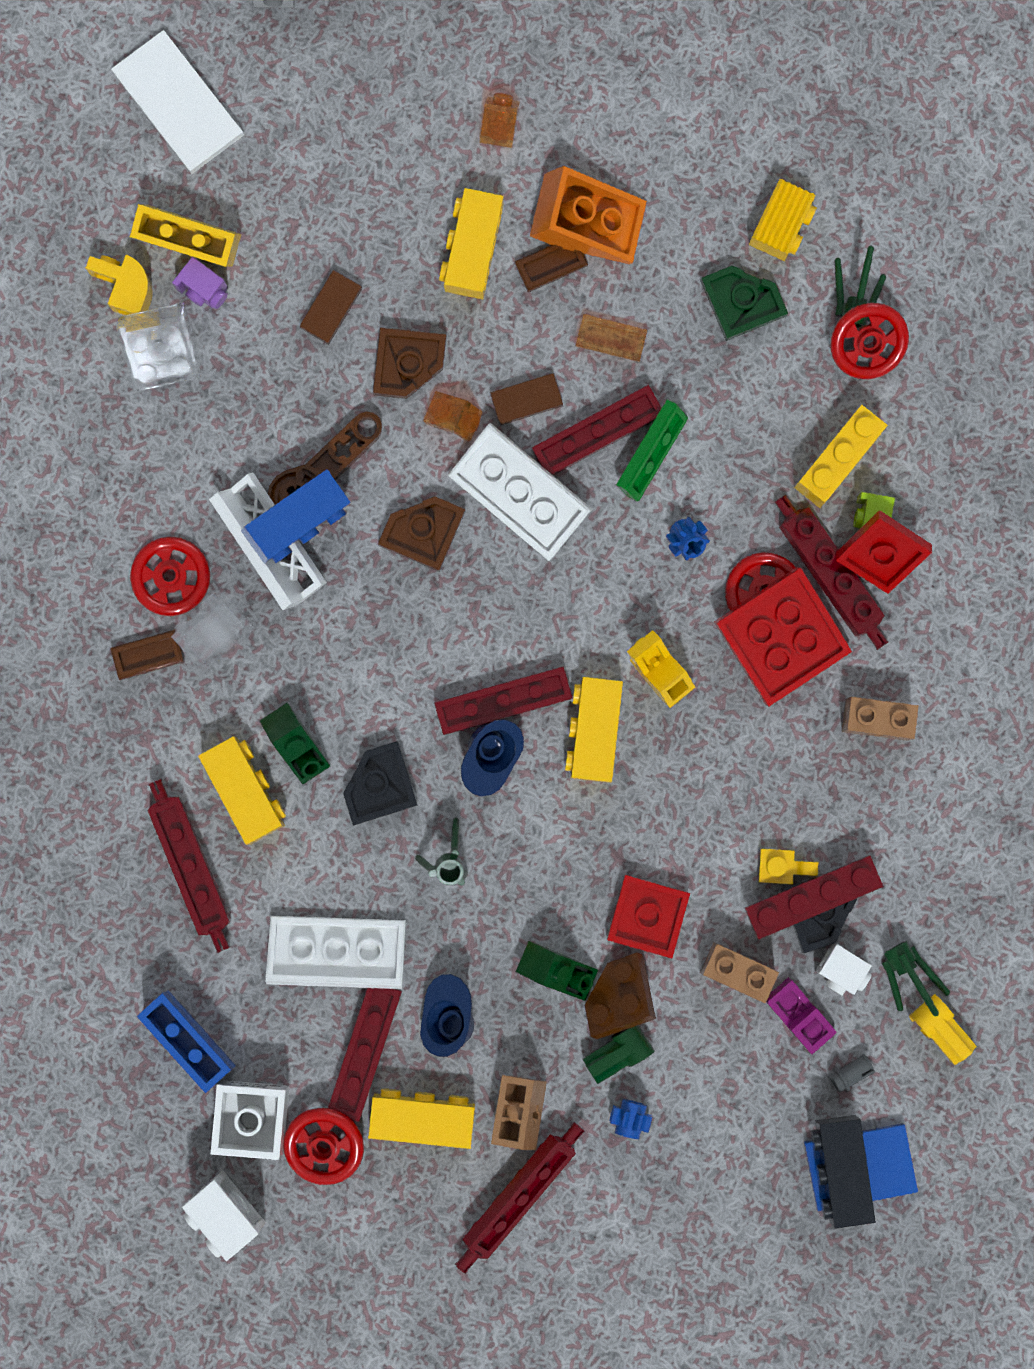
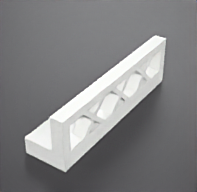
[209,473,327,610]

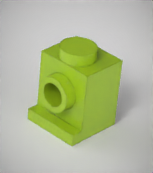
[853,492,895,530]

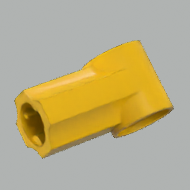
[909,994,977,1065]

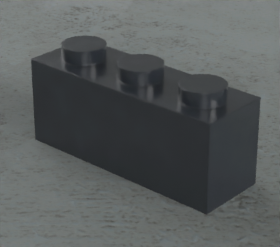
[811,1115,876,1229]

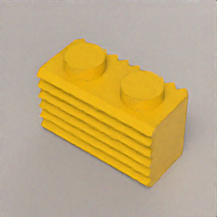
[749,179,817,261]

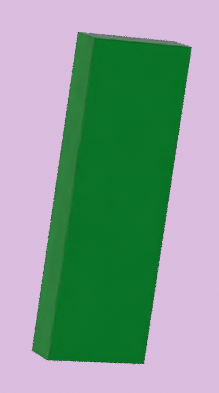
[616,400,688,502]

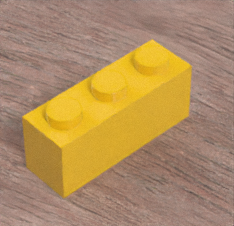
[439,188,504,300]
[130,204,242,267]
[794,405,888,508]
[565,677,623,783]
[198,736,286,845]
[368,1088,475,1149]

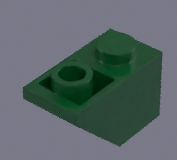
[260,702,331,785]
[515,941,598,1001]

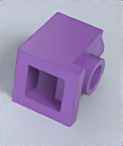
[172,257,228,309]

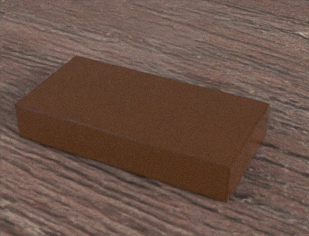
[514,245,588,293]
[300,270,362,345]
[490,373,563,426]
[110,629,185,681]

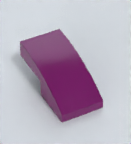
[766,977,837,1055]

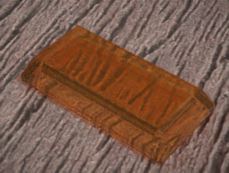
[575,314,648,362]

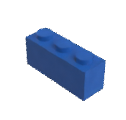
[241,469,351,564]
[137,990,236,1093]

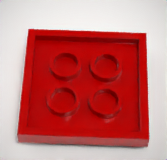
[714,567,852,707]

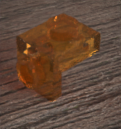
[479,93,520,148]
[423,391,482,441]

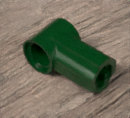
[582,1025,655,1084]

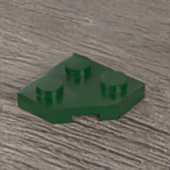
[700,266,788,341]

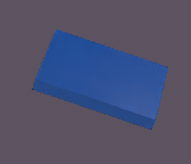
[804,1123,918,1211]

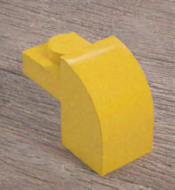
[85,255,153,322]
[627,630,696,708]

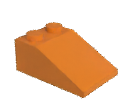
[530,166,647,264]

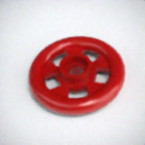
[830,303,909,379]
[130,537,210,616]
[725,552,796,611]
[283,1108,364,1185]

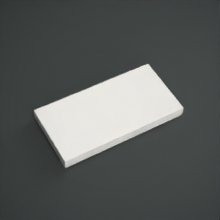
[111,30,244,174]
[448,423,593,561]
[265,916,406,989]

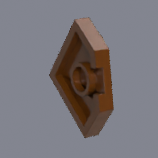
[373,327,447,399]
[378,496,466,572]
[585,952,656,1040]

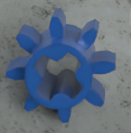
[666,517,710,560]
[609,1099,653,1139]

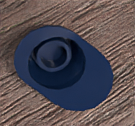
[461,719,524,796]
[420,974,475,1057]

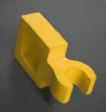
[758,849,819,884]

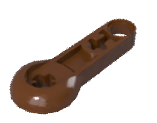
[267,412,382,505]

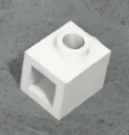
[815,943,872,996]

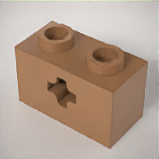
[842,697,919,741]
[700,942,779,1003]
[491,1075,547,1150]

